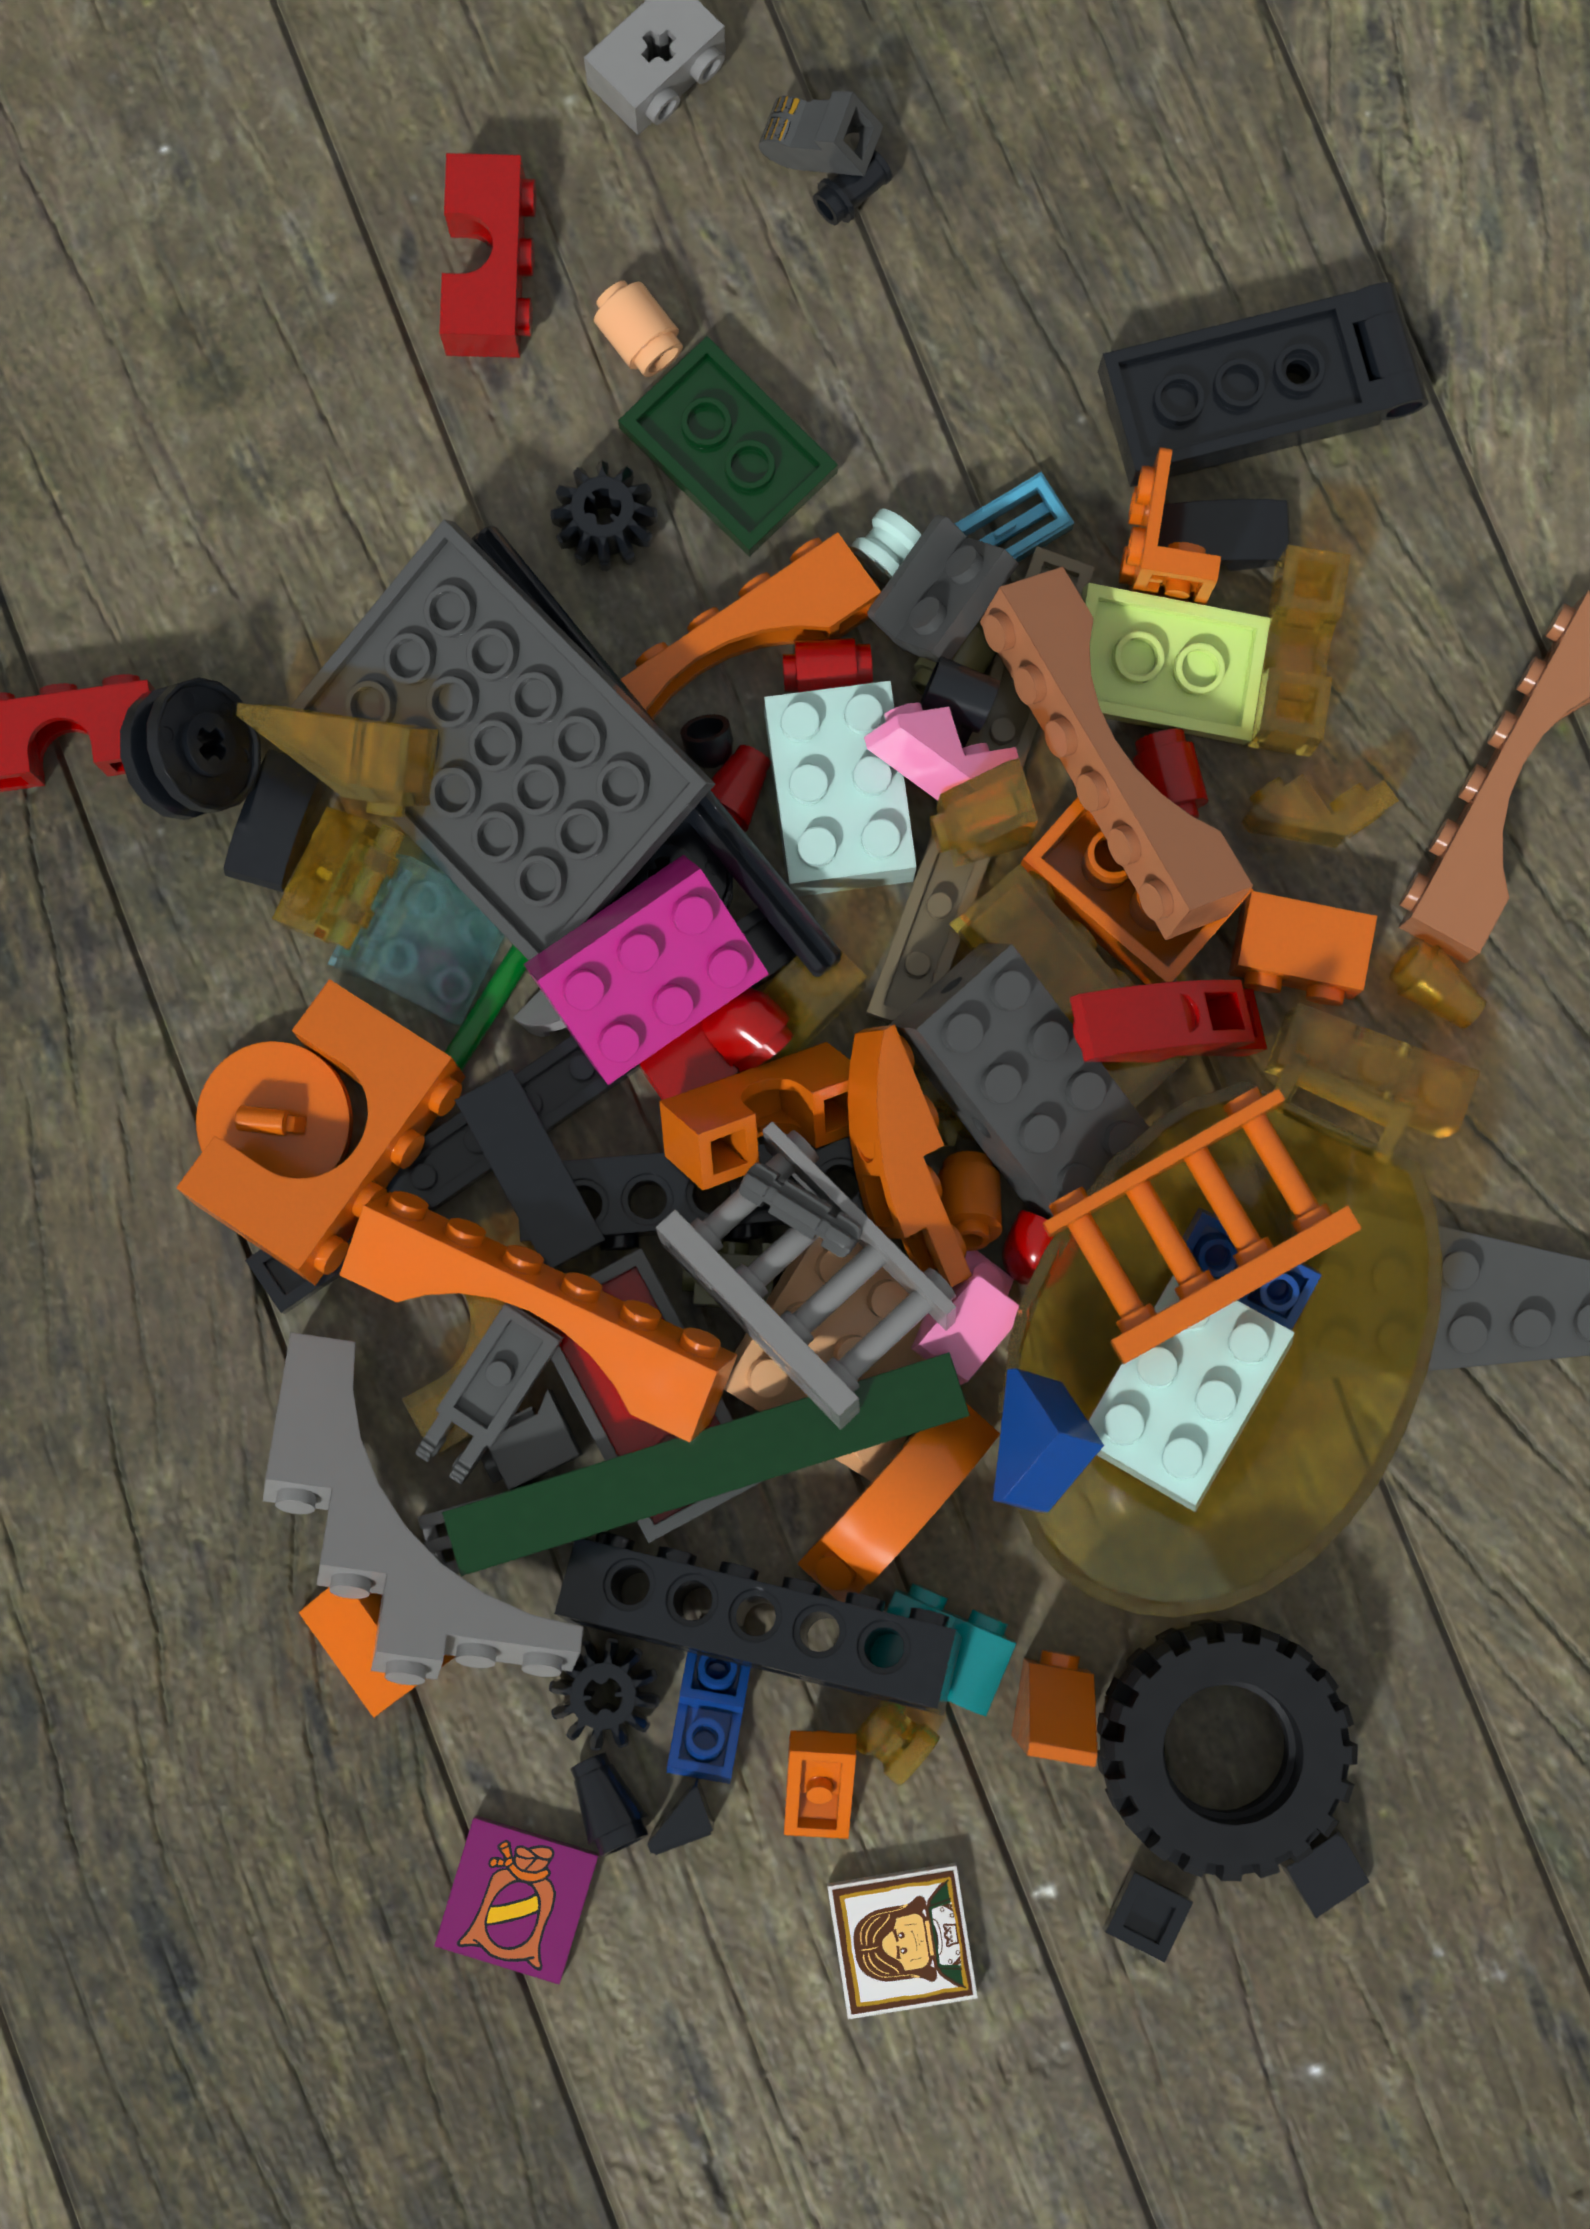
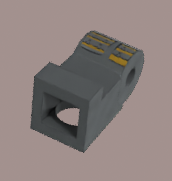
[759,91,883,176]

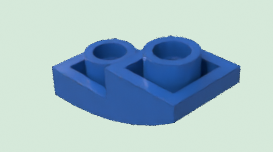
[1183,1207,1322,1331]
[666,1652,751,1784]

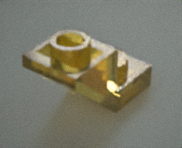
[1241,774,1399,848]

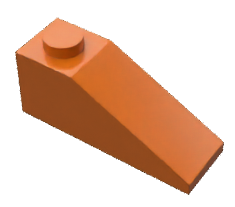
[1011,1650,1098,1767]

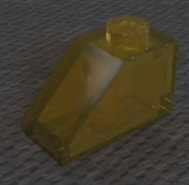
[929,758,1038,867]
[763,951,867,1064]

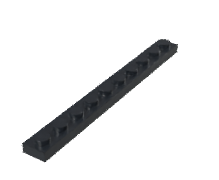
[245,908,799,1314]

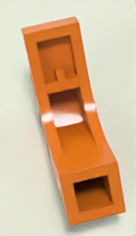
[797,1403,1000,1602]

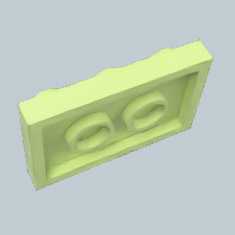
[1081,583,1271,745]

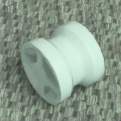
[849,508,921,585]

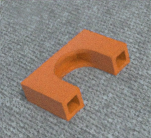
[176,979,465,1286]

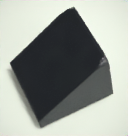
[647,1778,714,1855]
[1280,1828,1370,1918]

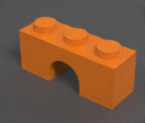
[659,1042,850,1190]

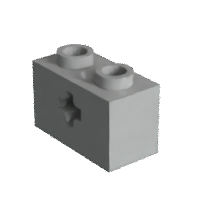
[584,0,726,135]

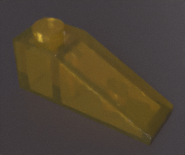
[236,703,438,817]

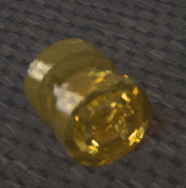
[854,1701,940,1786]

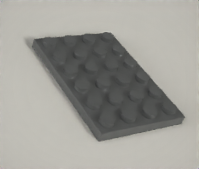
[288,519,715,960]

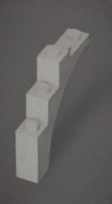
[263,1332,583,1685]

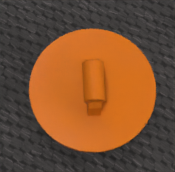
[196,1041,353,1178]

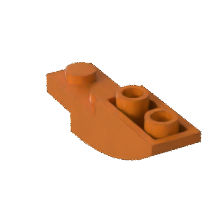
[848,1025,972,1287]

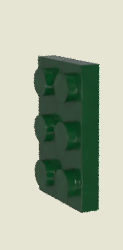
[618,336,838,557]

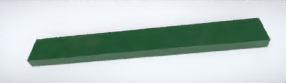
[442,1352,970,1576]

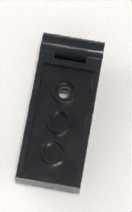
[1098,282,1429,487]

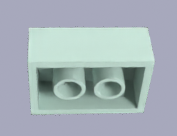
[764,681,917,897]
[1088,1275,1295,1513]

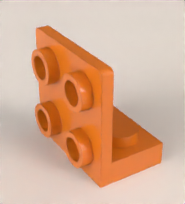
[1118,447,1221,605]

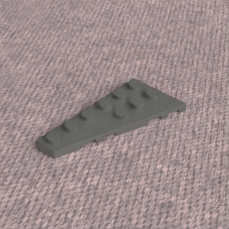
[1285,1197,1590,1383]

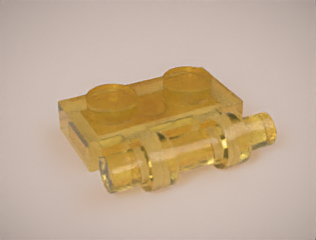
[272,806,405,950]

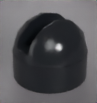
[680,714,733,769]

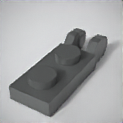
[415,1303,566,1485]

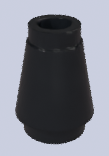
[570,1752,649,1857]

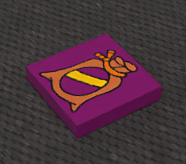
[434,1815,599,1985]

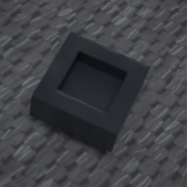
[1103,1869,1193,1963]

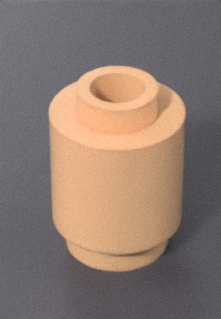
[594,280,683,377]

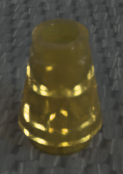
[1389,940,1487,1030]

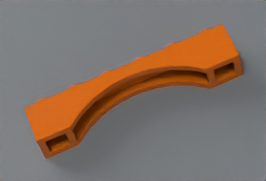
[621,532,881,720]
[340,1191,737,1443]

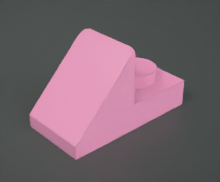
[911,1250,1024,1385]

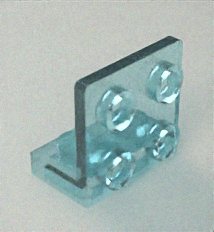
[328,852,504,1025]

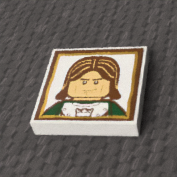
[827,1863,978,2019]

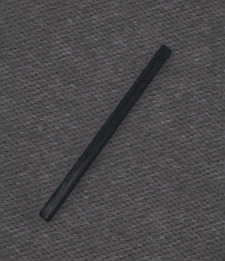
[471,526,842,977]

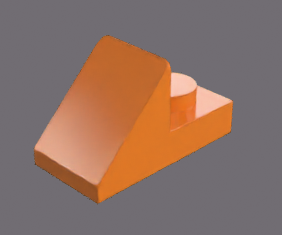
[784,1730,857,1839]

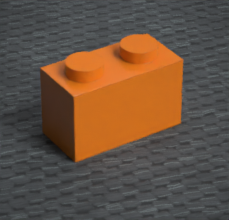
[1228,891,1377,1006]

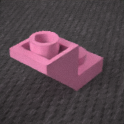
[864,702,1023,801]

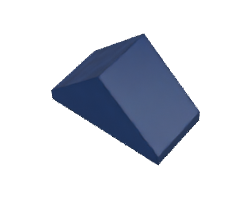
[993,1368,1104,1512]

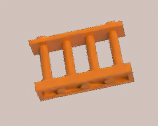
[1043,1087,1362,1365]

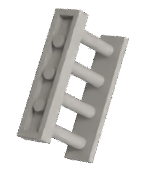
[656,1122,956,1430]

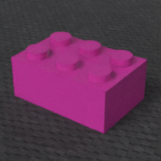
[524,855,769,1085]

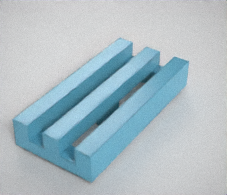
[955,472,1074,562]

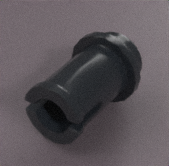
[813,150,893,225]

